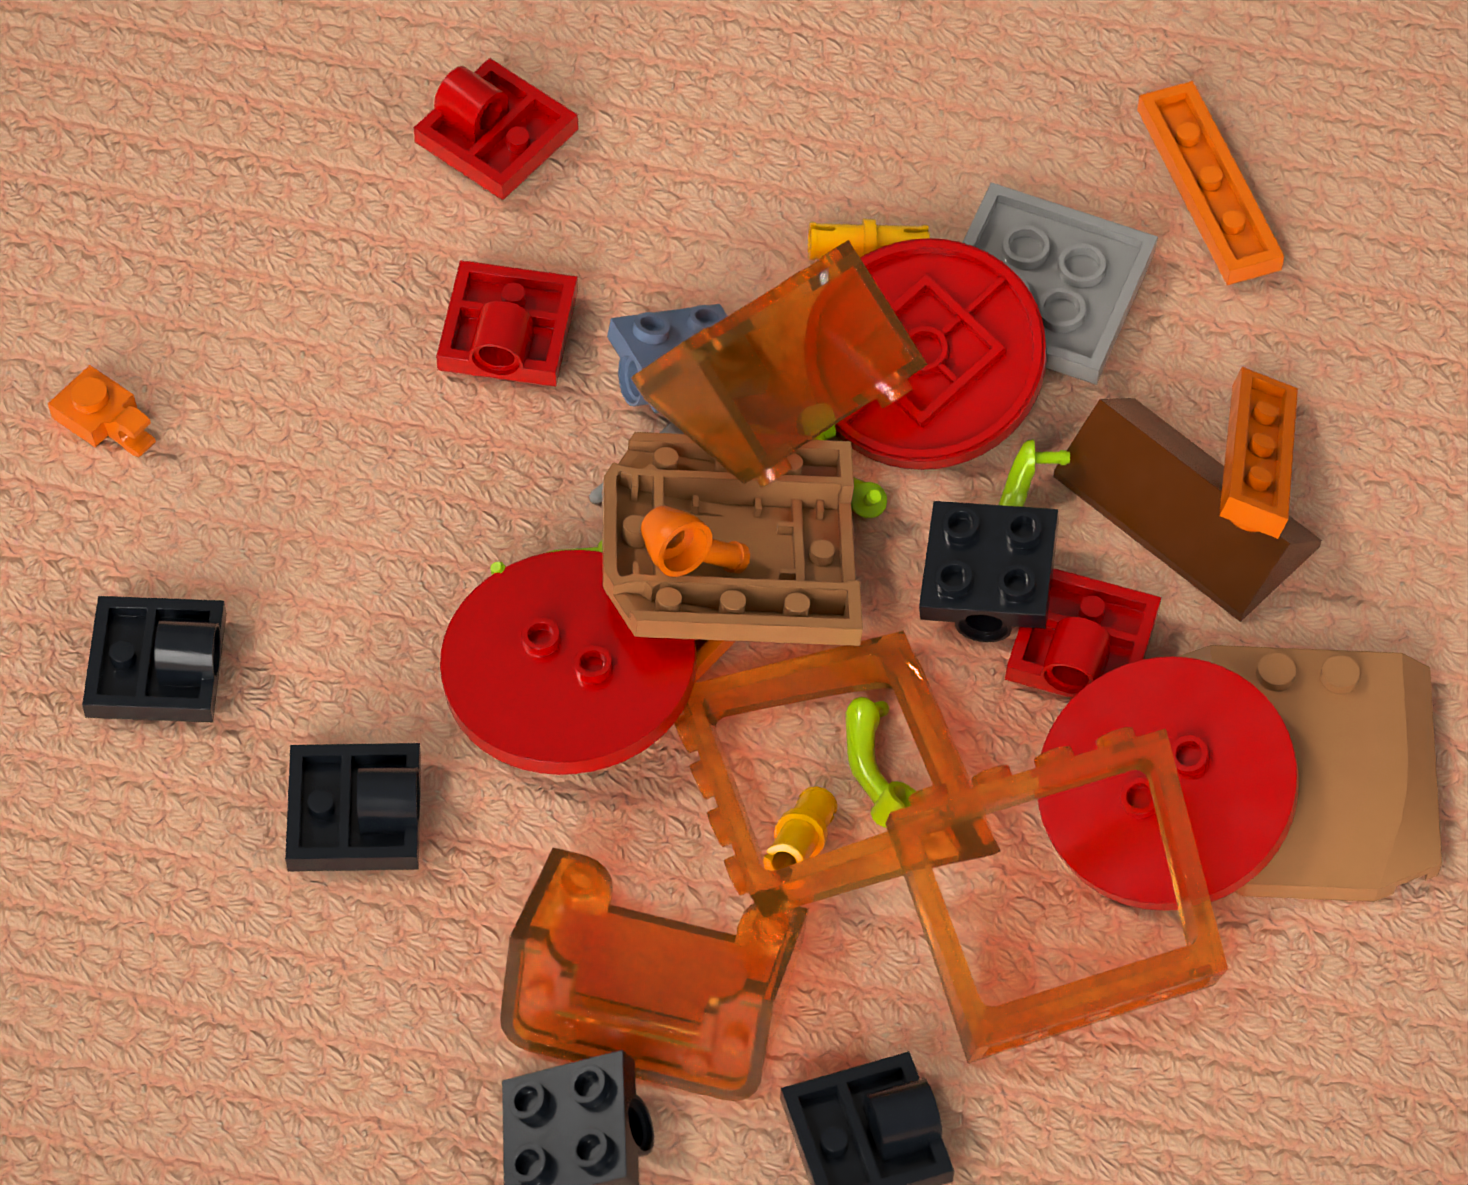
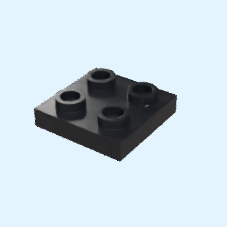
[919,501,1059,642]
[82,596,227,723]
[285,743,421,872]
[502,1050,654,1185]
[780,1051,954,1185]

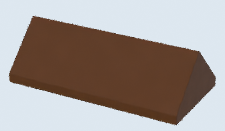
[1053,398,1322,622]

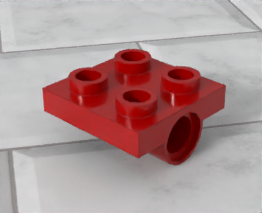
[413,58,578,200]
[436,260,578,387]
[1005,568,1162,698]

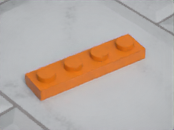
[1137,81,1285,285]
[1219,367,1298,539]

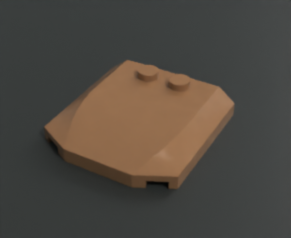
[602,432,863,646]
[1177,645,1442,902]

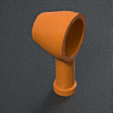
[641,506,750,577]

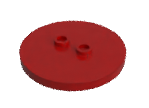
[803,238,1047,470]
[440,550,697,775]
[1037,656,1299,911]

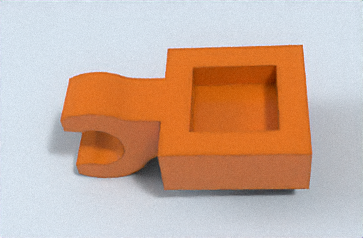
[47,365,156,458]

